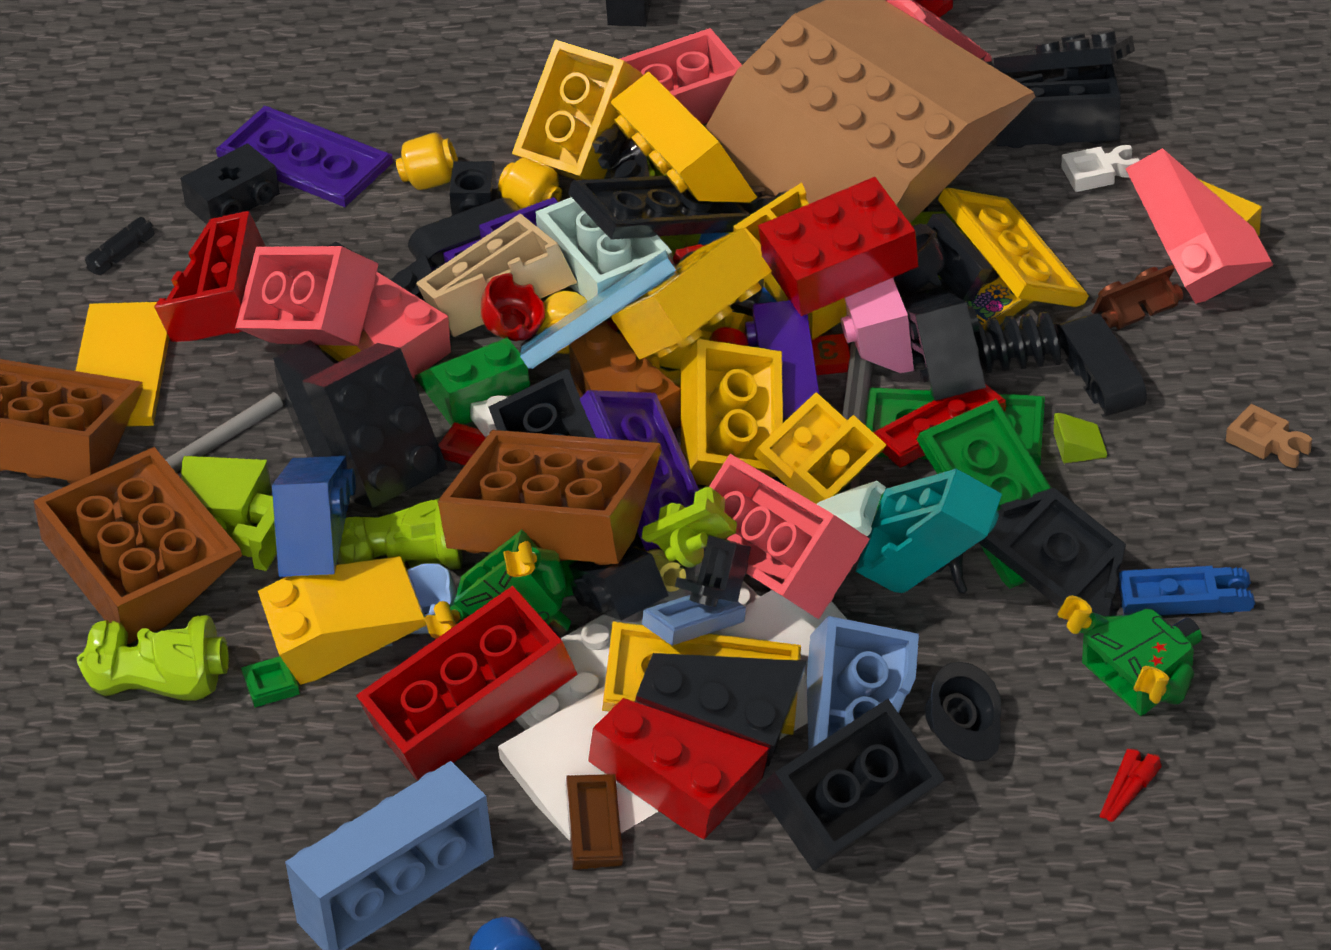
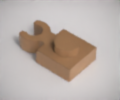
[1226,404,1312,468]

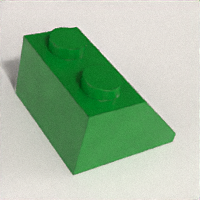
[415,337,530,426]

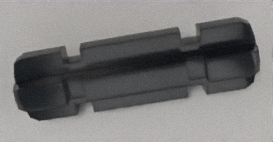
[84,217,155,275]

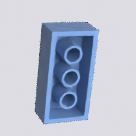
[285,761,494,950]

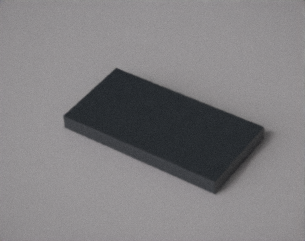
[568,176,750,240]

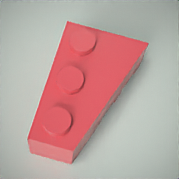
[358,272,451,379]

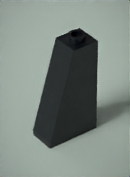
[273,340,335,458]

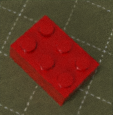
[758,177,918,316]

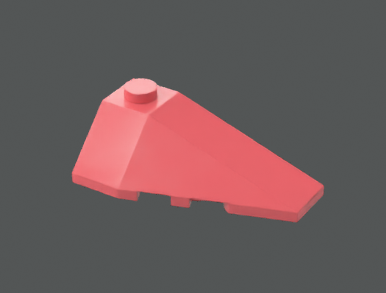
[1125,148,1273,304]

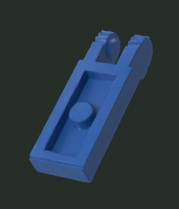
[1118,566,1255,616]

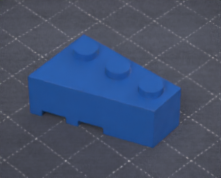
[272,456,356,577]

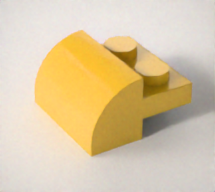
[754,392,886,504]

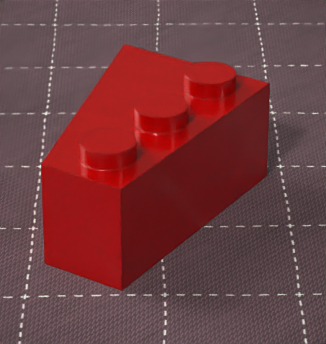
[154,211,266,342]
[588,698,769,840]

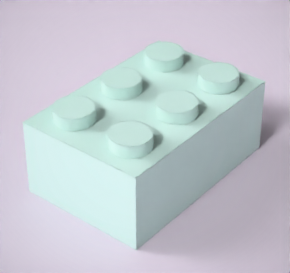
[535,197,673,318]

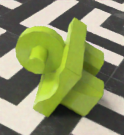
[642,487,737,568]
[231,493,277,571]

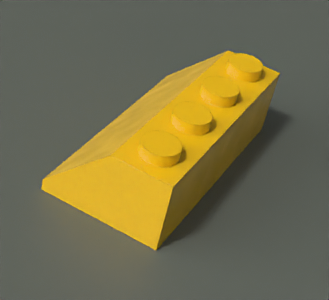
[610,71,757,203]

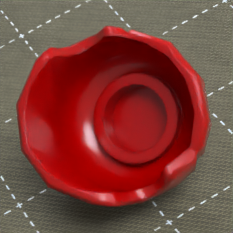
[480,273,545,342]

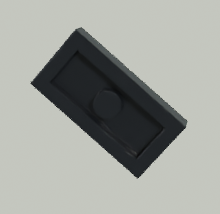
[927,213,999,302]

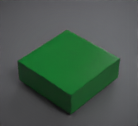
[241,656,300,708]

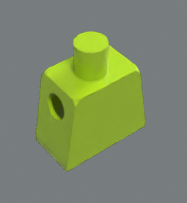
[181,456,272,537]

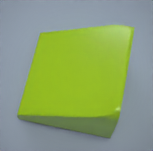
[1053,413,1108,464]

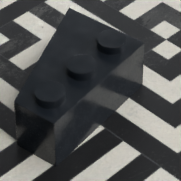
[901,287,986,401]
[635,653,807,766]

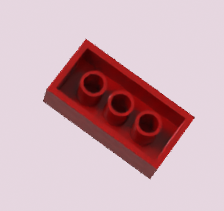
[356,585,578,781]

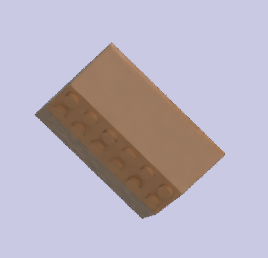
[705,0,1035,223]

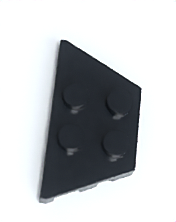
[993,30,1135,73]
[978,488,1126,616]

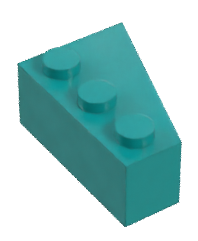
[855,469,1002,593]

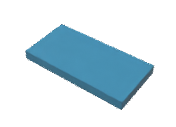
[520,250,676,369]

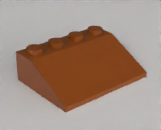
[0,359,143,484]
[438,430,661,565]
[33,447,242,644]

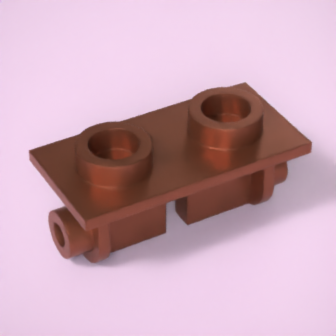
[1091,265,1183,330]

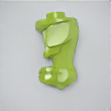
[337,498,463,570]
[77,615,229,701]

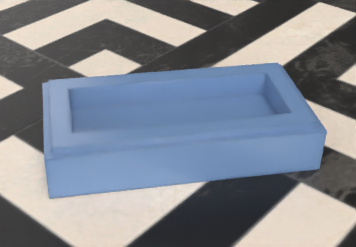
[642,595,746,645]

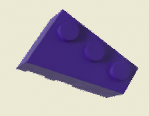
[745,301,819,423]

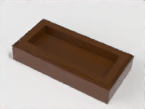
[565,774,623,870]

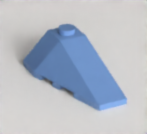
[806,616,919,750]

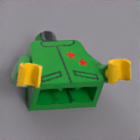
[424,529,571,638]
[1057,595,1202,716]

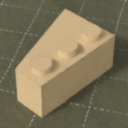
[416,214,577,337]

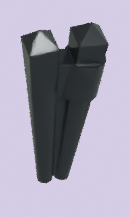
[592,123,627,169]

